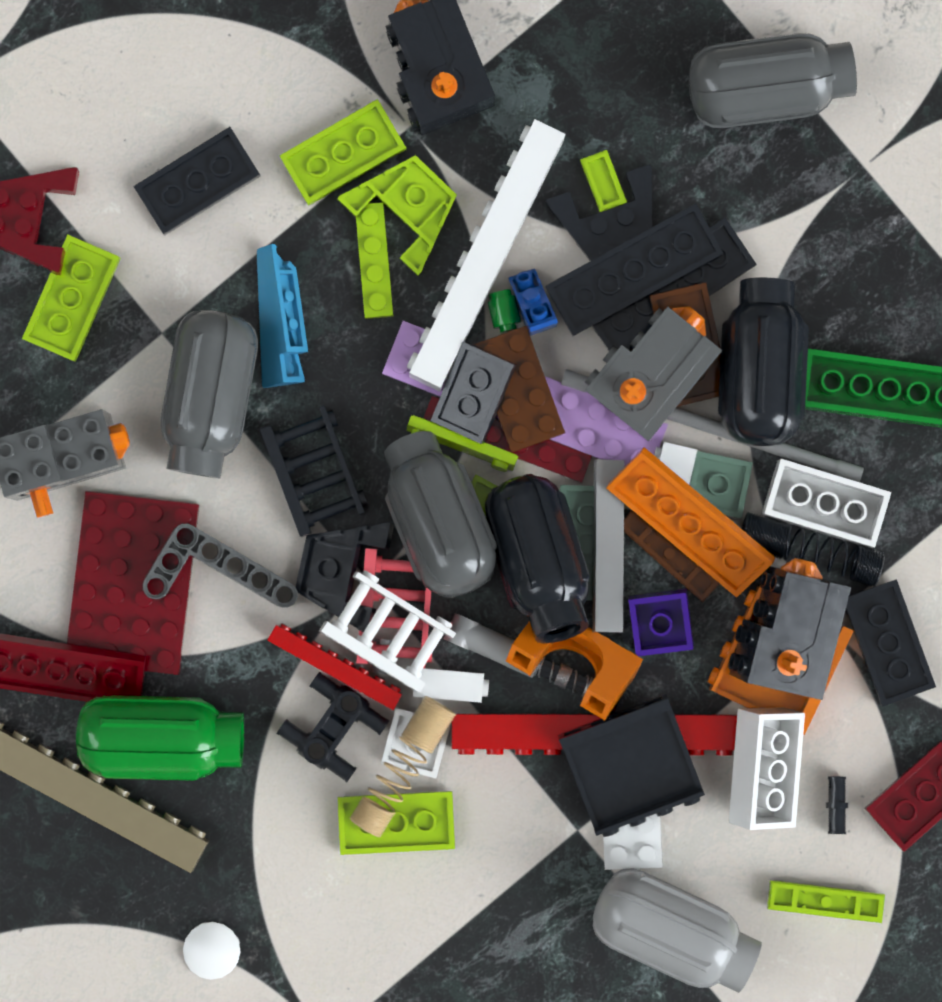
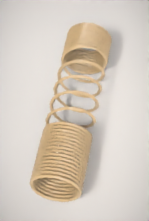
[350,696,456,837]

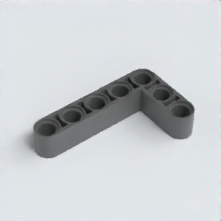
[142,524,298,608]

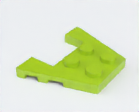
[337,155,457,276]

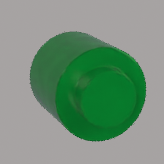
[487,289,521,333]

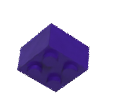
[628,589,694,656]

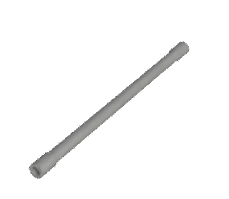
[561,369,864,482]

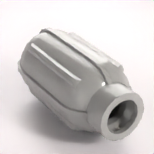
[593,868,762,993]

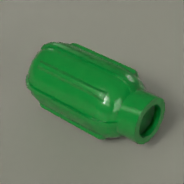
[76,695,244,781]

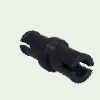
[826,776,848,834]

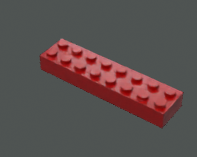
[267,623,403,710]

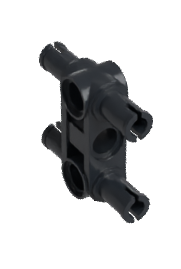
[276,672,390,783]

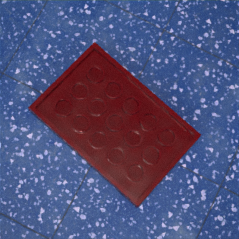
[67,491,200,675]

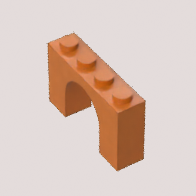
[506,621,643,720]

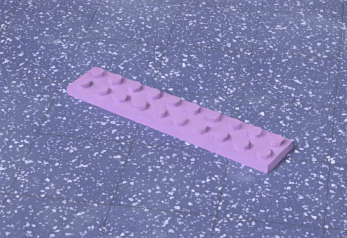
[382,321,668,467]

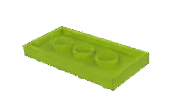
[279,99,406,206]
[22,234,121,362]
[337,791,455,855]

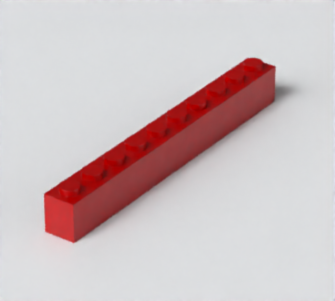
[452,713,737,756]

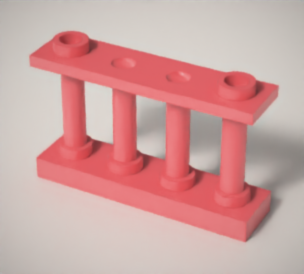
[356,548,432,668]

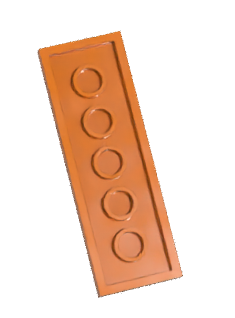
[606,447,775,598]

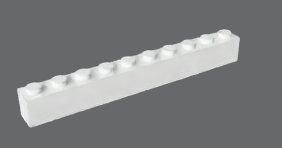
[407,119,565,392]

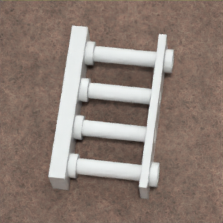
[319,570,456,693]

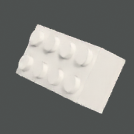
[761,459,891,548]
[729,707,805,830]

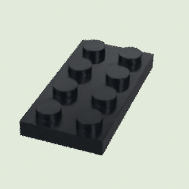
[133,127,261,236]
[846,579,936,707]

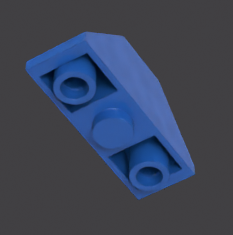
[508,268,558,336]

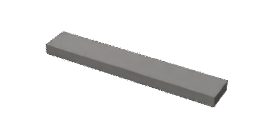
[593,459,624,633]

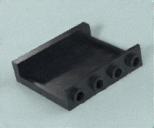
[558,694,705,837]

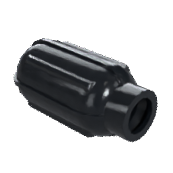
[718,277,809,446]
[485,474,590,644]

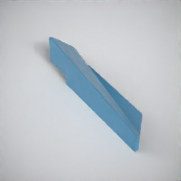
[257,244,308,388]

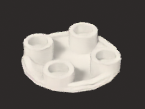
[183,922,240,980]

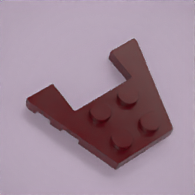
[0,167,79,276]

